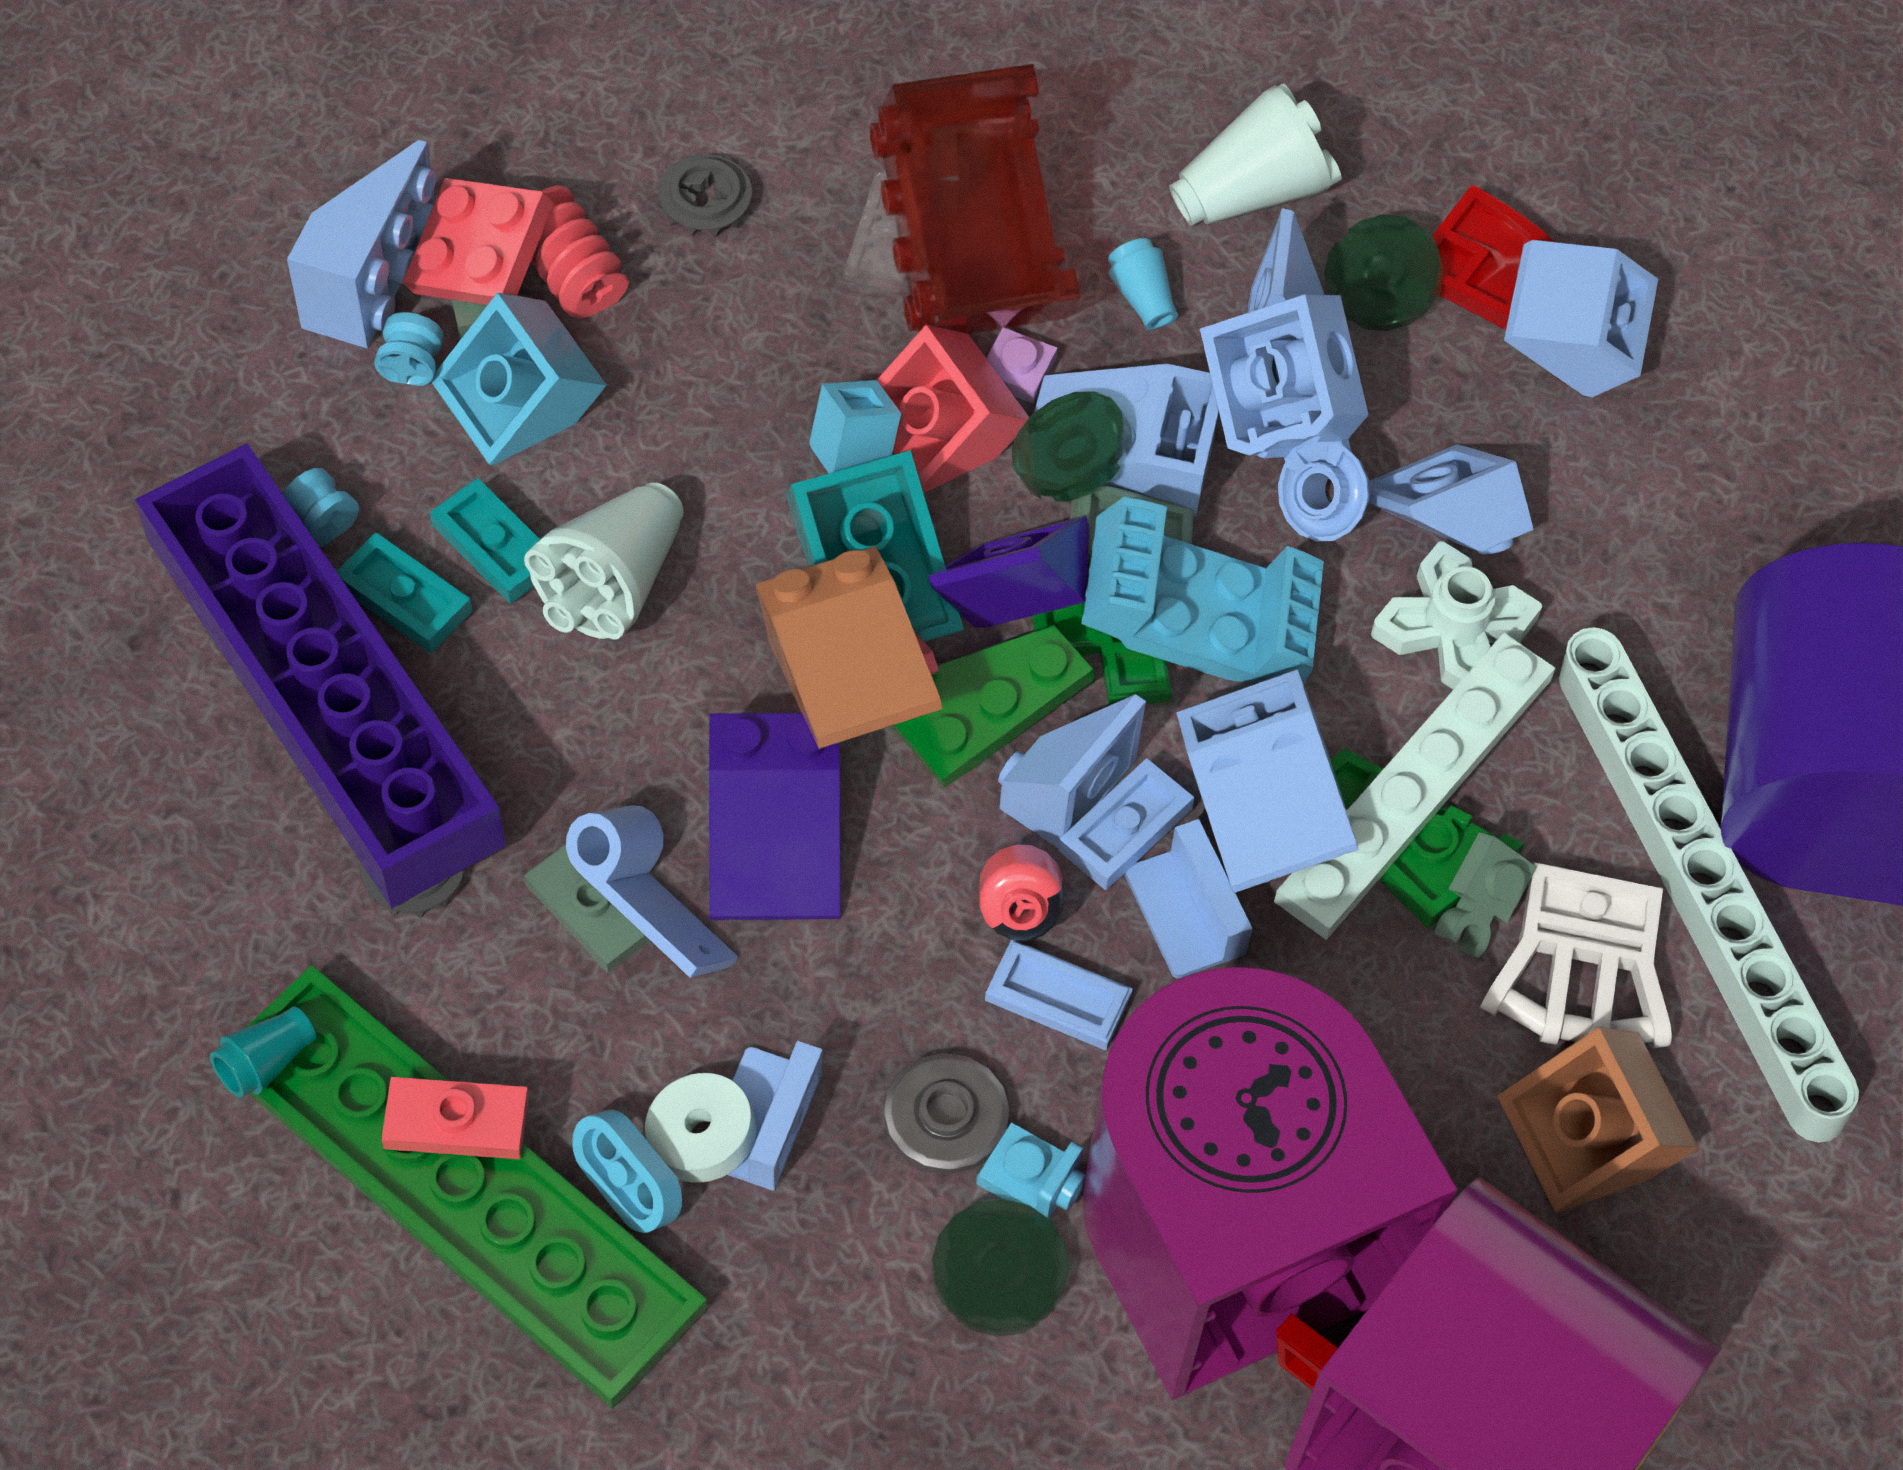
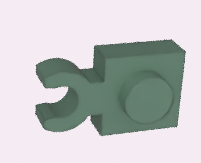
[1435,832,1537,958]

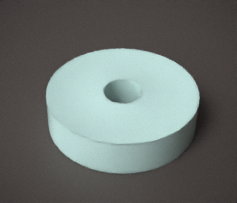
[645,1073,757,1183]

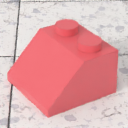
[877,325,1031,493]

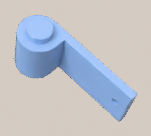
[566,805,739,978]

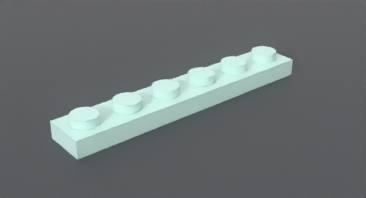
[1274,633,1555,940]

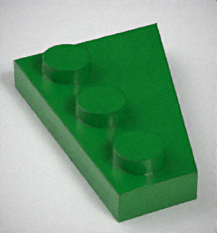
[891,625,1094,788]
[1330,748,1524,929]

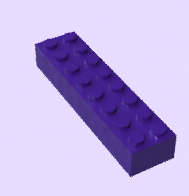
[135,443,506,909]

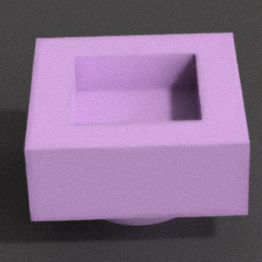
[986,327,1058,403]

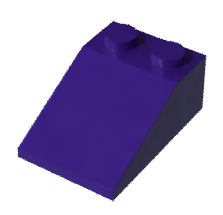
[709,713,840,920]

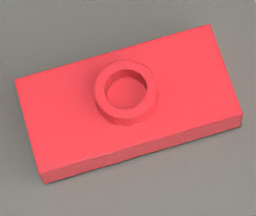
[381,1077,529,1159]

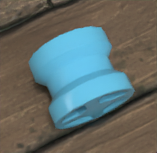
[374,312,444,386]
[283,468,359,547]

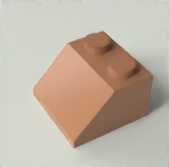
[1497,1027,1699,1213]

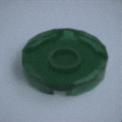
[1324,215,1444,331]
[1012,391,1132,502]
[931,1199,1069,1337]

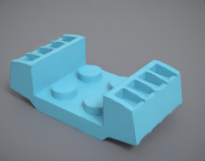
[1081,497,1324,685]

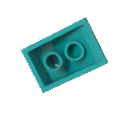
[785,450,964,642]

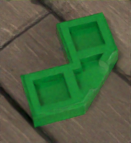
[1031,602,1172,706]

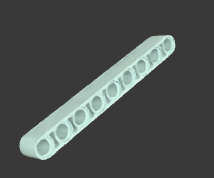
[1559,627,1859,1142]

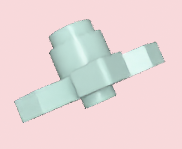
[1371,541,1542,690]

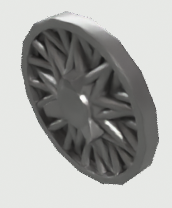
[883,1053,1010,1174]

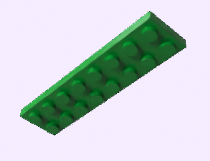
[245,965,708,1409]

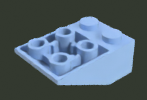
[287,140,437,349]
[1018,364,1220,516]
[1176,669,1359,893]

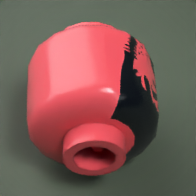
[979,844,1064,941]

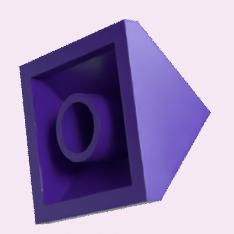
[928,515,1090,628]

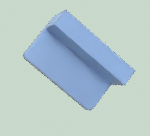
[1125,819,1253,978]
[727,1041,823,1191]

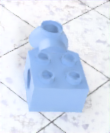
[1200,294,1370,542]

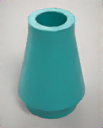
[210,1006,316,1098]

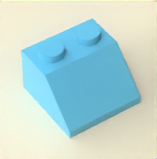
[431,292,607,465]

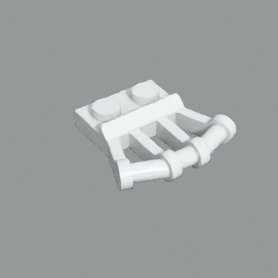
[1480,862,1672,1049]

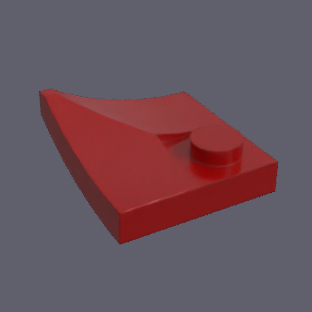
[1408,185,1555,330]

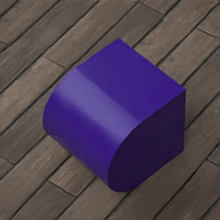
[1721,543,1903,906]

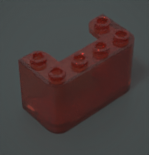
[869,64,1081,334]

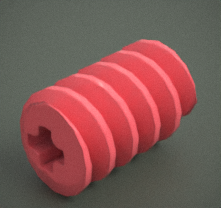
[531,185,630,319]

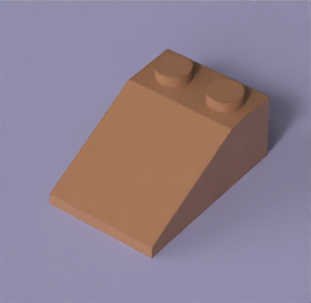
[755,546,943,749]

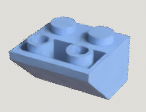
[1504,240,1658,397]

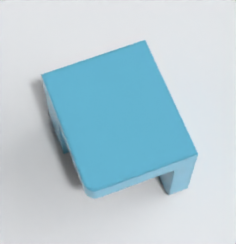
[809,380,901,473]

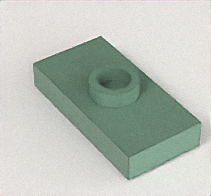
[524,844,651,973]

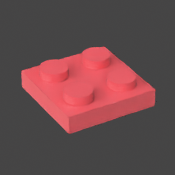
[402,178,554,305]

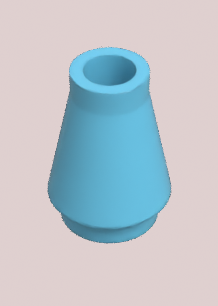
[1108,238,1178,331]

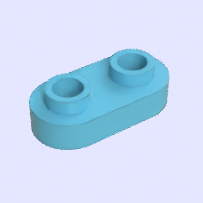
[572,1110,682,1233]

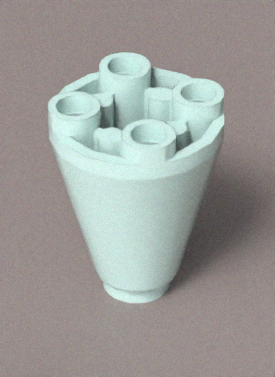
[1169,83,1342,226]
[524,483,684,639]

